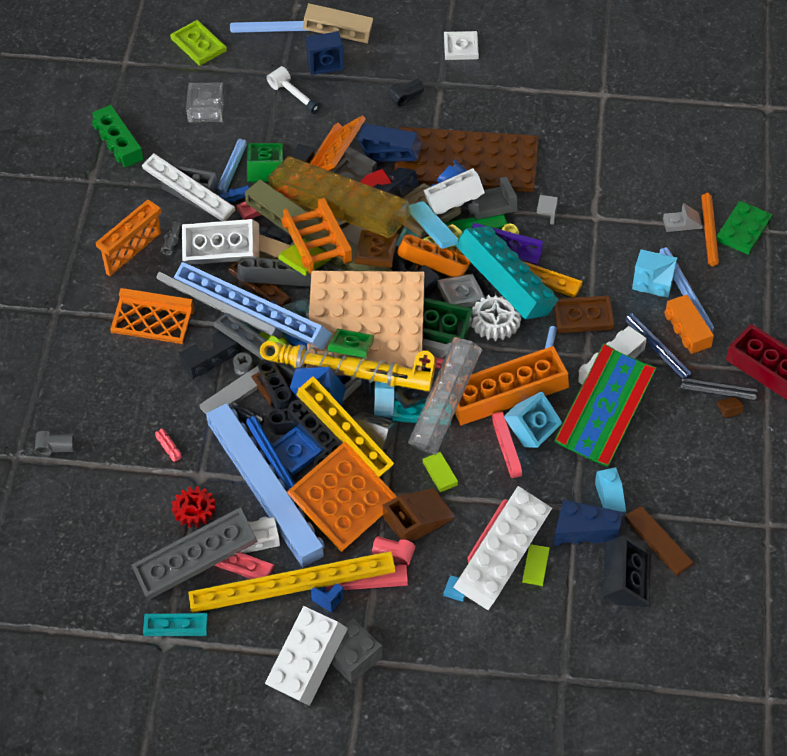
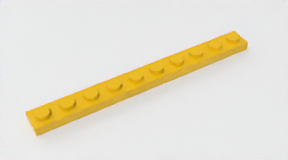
[188,551,396,613]

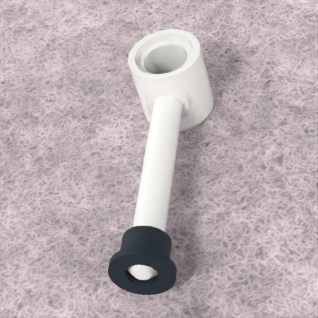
[267,66,321,114]

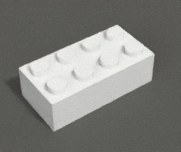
[182,219,259,265]
[265,606,348,706]

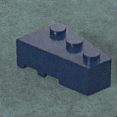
[357,123,423,162]
[554,500,623,546]

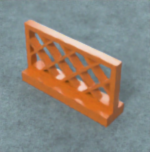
[304,115,366,184]
[95,200,162,276]
[110,288,195,344]

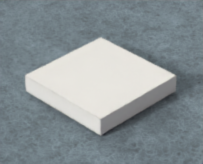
[444,31,479,60]

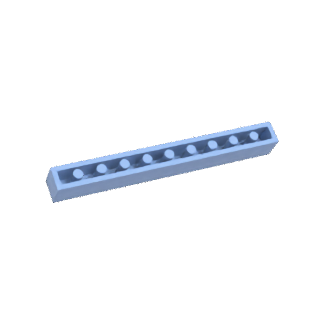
[174,262,332,350]
[206,403,325,568]

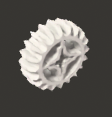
[472,294,521,342]

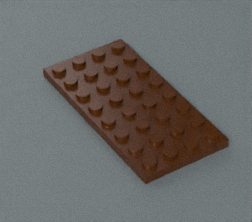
[394,127,539,193]

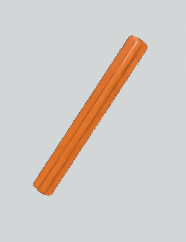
[701,193,719,267]

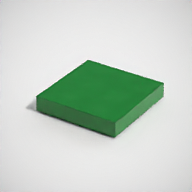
[328,328,374,358]

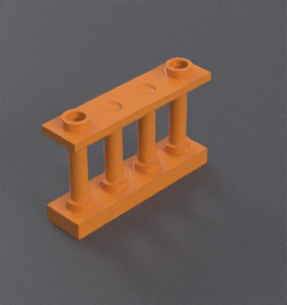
[281,198,352,274]

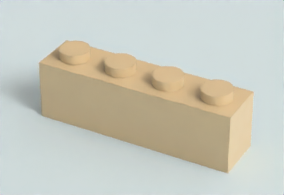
[303,3,373,44]

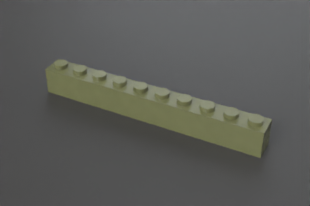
[245,180,393,272]

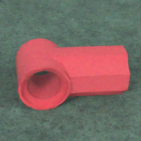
[372,536,416,567]

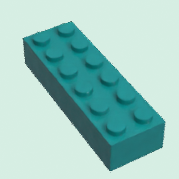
[455,226,559,319]

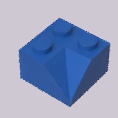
[290,367,346,405]

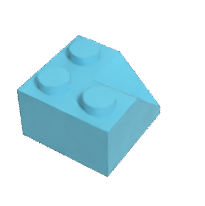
[632,250,677,298]
[504,392,562,447]

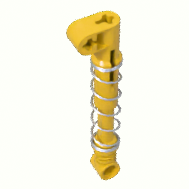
[260,341,436,392]

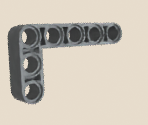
[237,257,329,287]

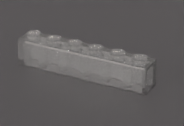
[408,337,482,455]

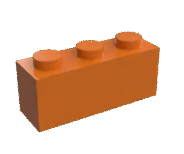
[664,295,714,354]

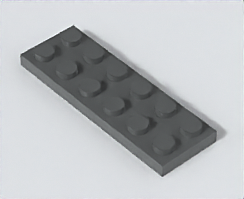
[132,507,258,600]

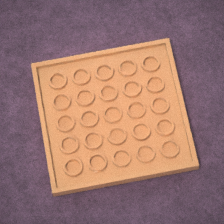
[306,271,424,376]

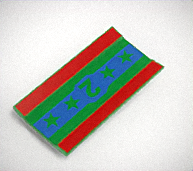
[554,343,656,467]

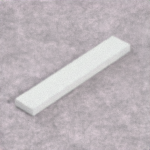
[142,153,235,222]

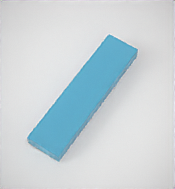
[407,201,458,249]

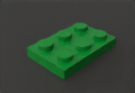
[716,201,773,255]

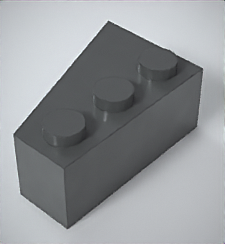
[160,164,218,214]

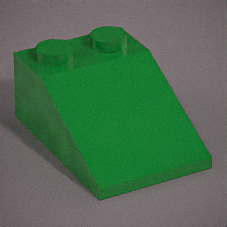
[247,143,283,184]

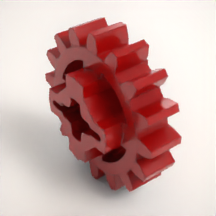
[172,486,216,528]

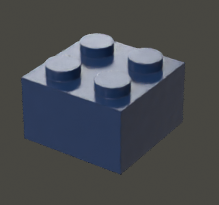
[305,31,344,75]

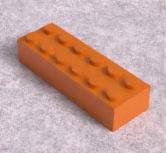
[445,346,569,425]

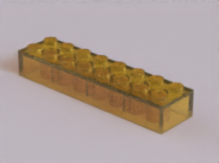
[268,156,410,238]

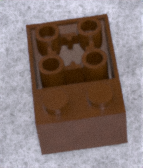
[383,488,456,542]

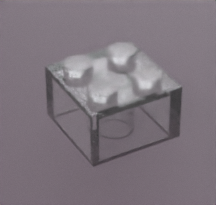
[186,83,224,122]

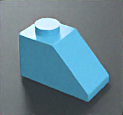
[374,373,395,418]
[595,468,626,514]

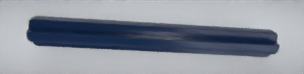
[625,313,692,378]

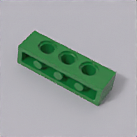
[91,105,143,168]

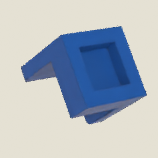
[311,583,344,613]

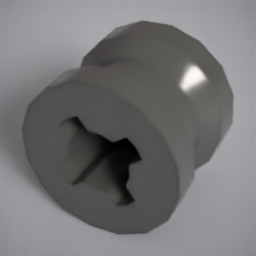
[233,353,253,376]

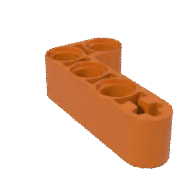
[397,235,471,277]

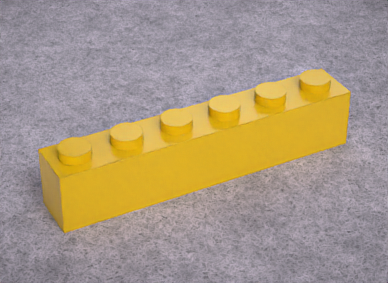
[296,376,394,478]

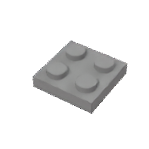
[437,274,485,307]

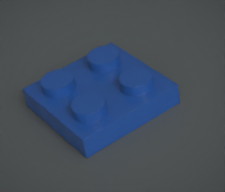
[272,426,322,477]

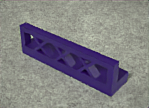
[472,222,543,266]

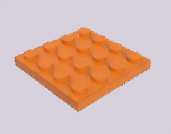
[287,441,397,552]

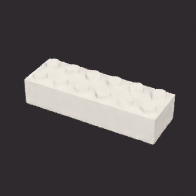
[453,486,552,610]

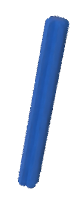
[247,416,295,492]

